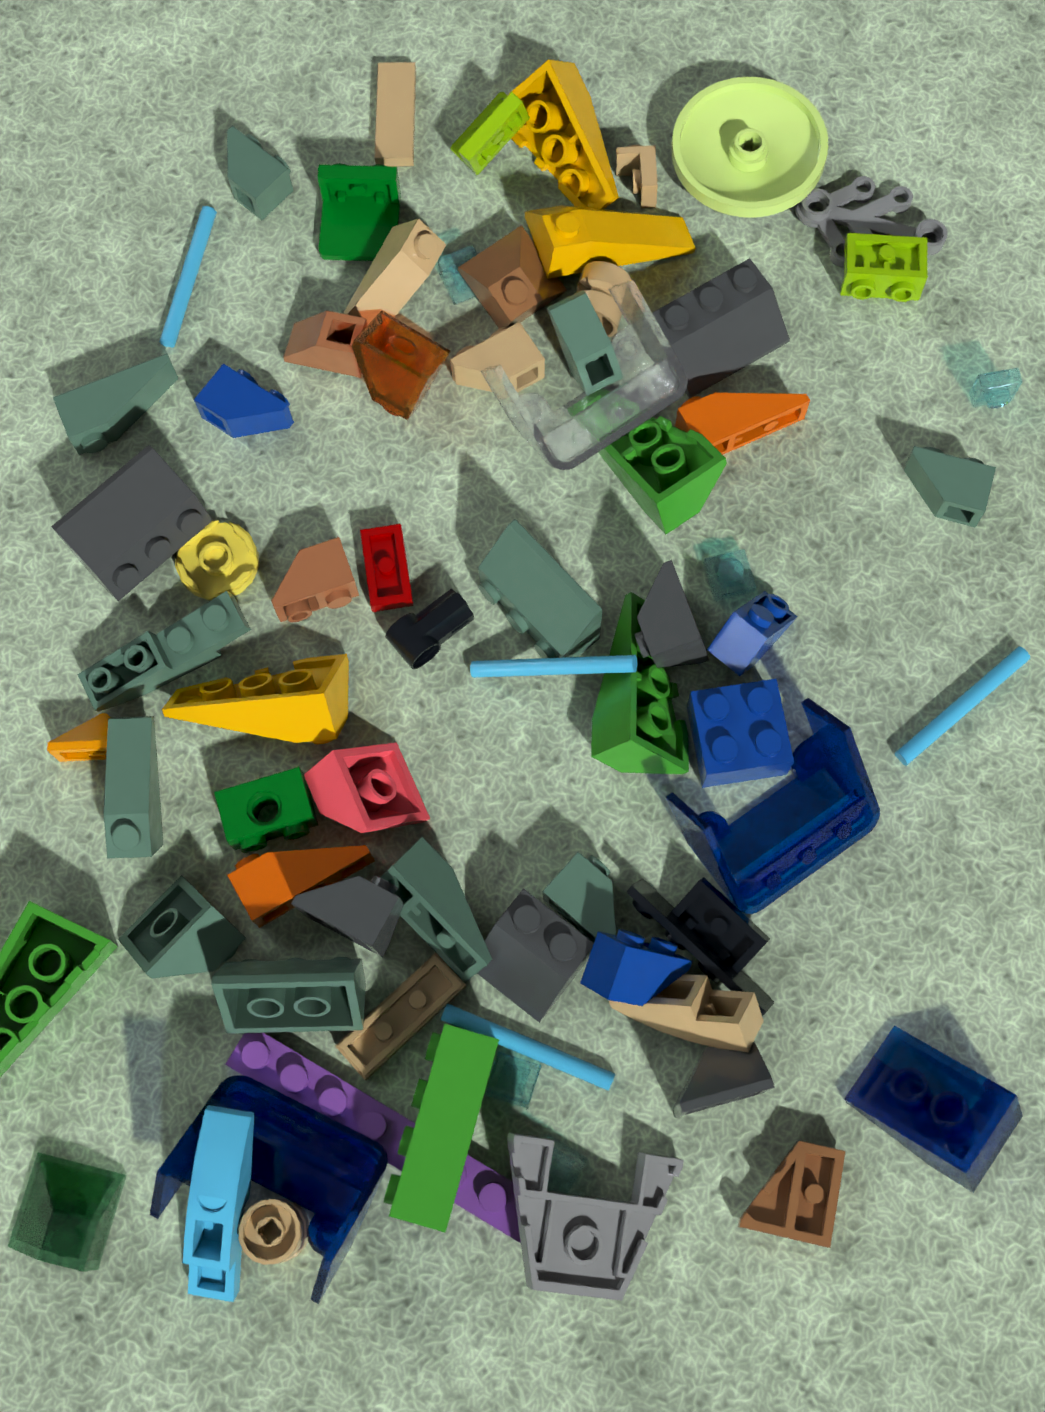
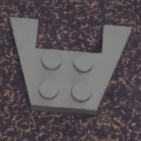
[507,1132,684,1301]

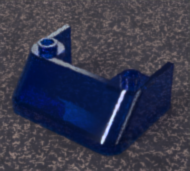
[666,698,880,914]
[149,1075,388,1304]

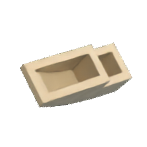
[609,974,764,1052]

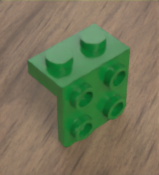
[317,163,401,261]

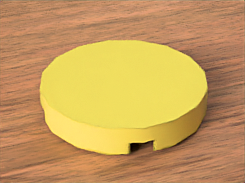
[175,520,259,601]

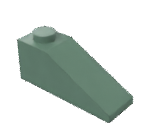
[53,353,179,455]
[104,716,163,859]
[380,837,492,982]

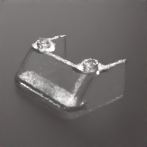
[481,280,688,470]

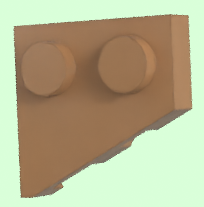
[738,1141,846,1248]

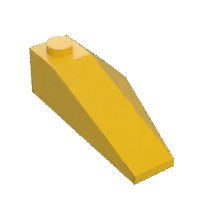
[507,59,619,209]
[524,205,696,279]
[162,654,349,744]

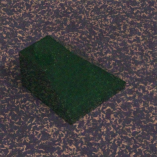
[8,1152,127,1272]

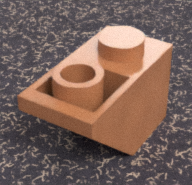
[283,310,371,378]
[272,537,359,622]

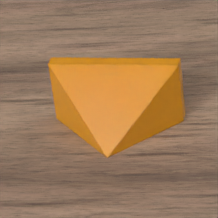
[47,713,111,762]

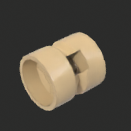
[577,261,632,337]
[238,1199,310,1265]

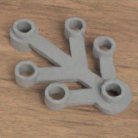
[796,176,948,267]

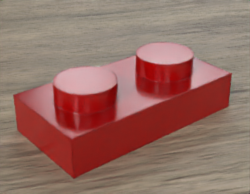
[360,524,414,612]

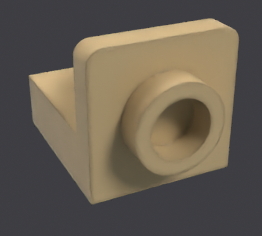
[616,145,658,208]

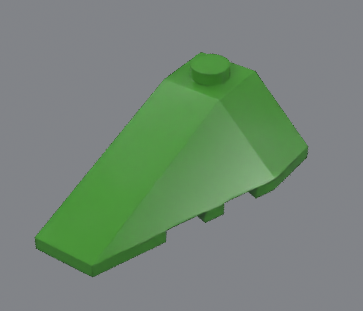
[568,389,727,534]
[591,592,689,774]

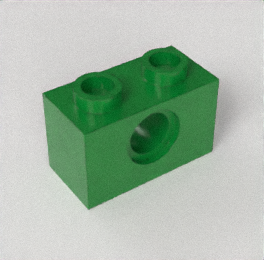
[214,767,319,853]

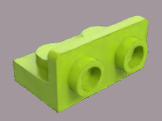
[451,92,530,176]
[841,233,927,302]

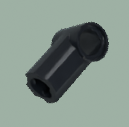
[385,588,474,670]

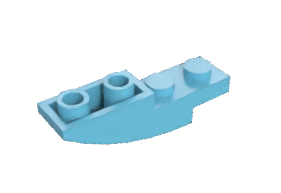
[183,1105,254,1302]

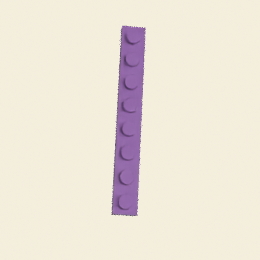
[225,1033,521,1243]

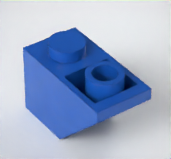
[194,363,294,438]
[707,591,798,676]
[580,929,692,1006]

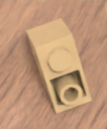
[450,322,545,396]

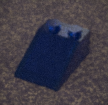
[844,1025,1023,1193]

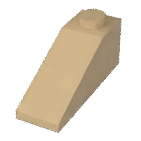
[343,218,446,345]

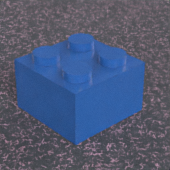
[686,678,794,788]

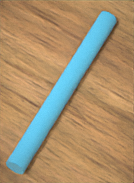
[159,206,217,348]
[895,646,1030,766]
[470,655,638,678]
[441,1004,615,1091]

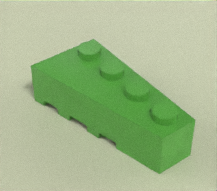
[0,901,118,1077]
[383,1024,499,1233]

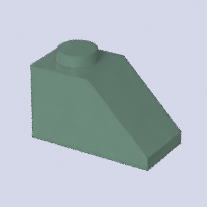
[542,852,616,943]

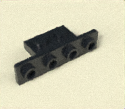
[627,877,774,1016]

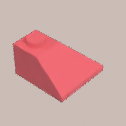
[304,742,430,833]

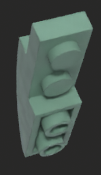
[77,591,251,712]

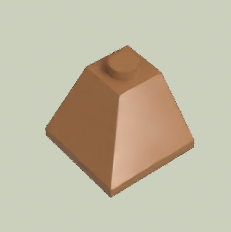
[457,225,567,329]

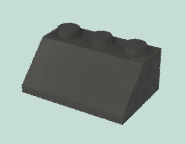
[646,258,790,399]
[51,445,213,601]

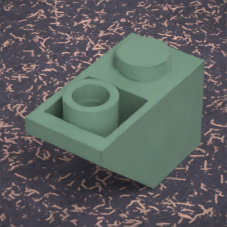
[227,126,294,220]
[547,290,623,395]
[904,446,996,528]

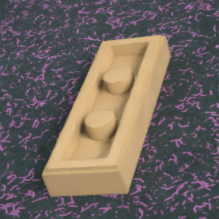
[375,62,416,166]
[335,953,467,1081]

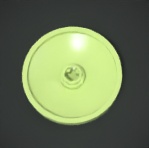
[671,77,828,218]

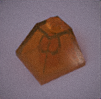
[351,311,451,421]

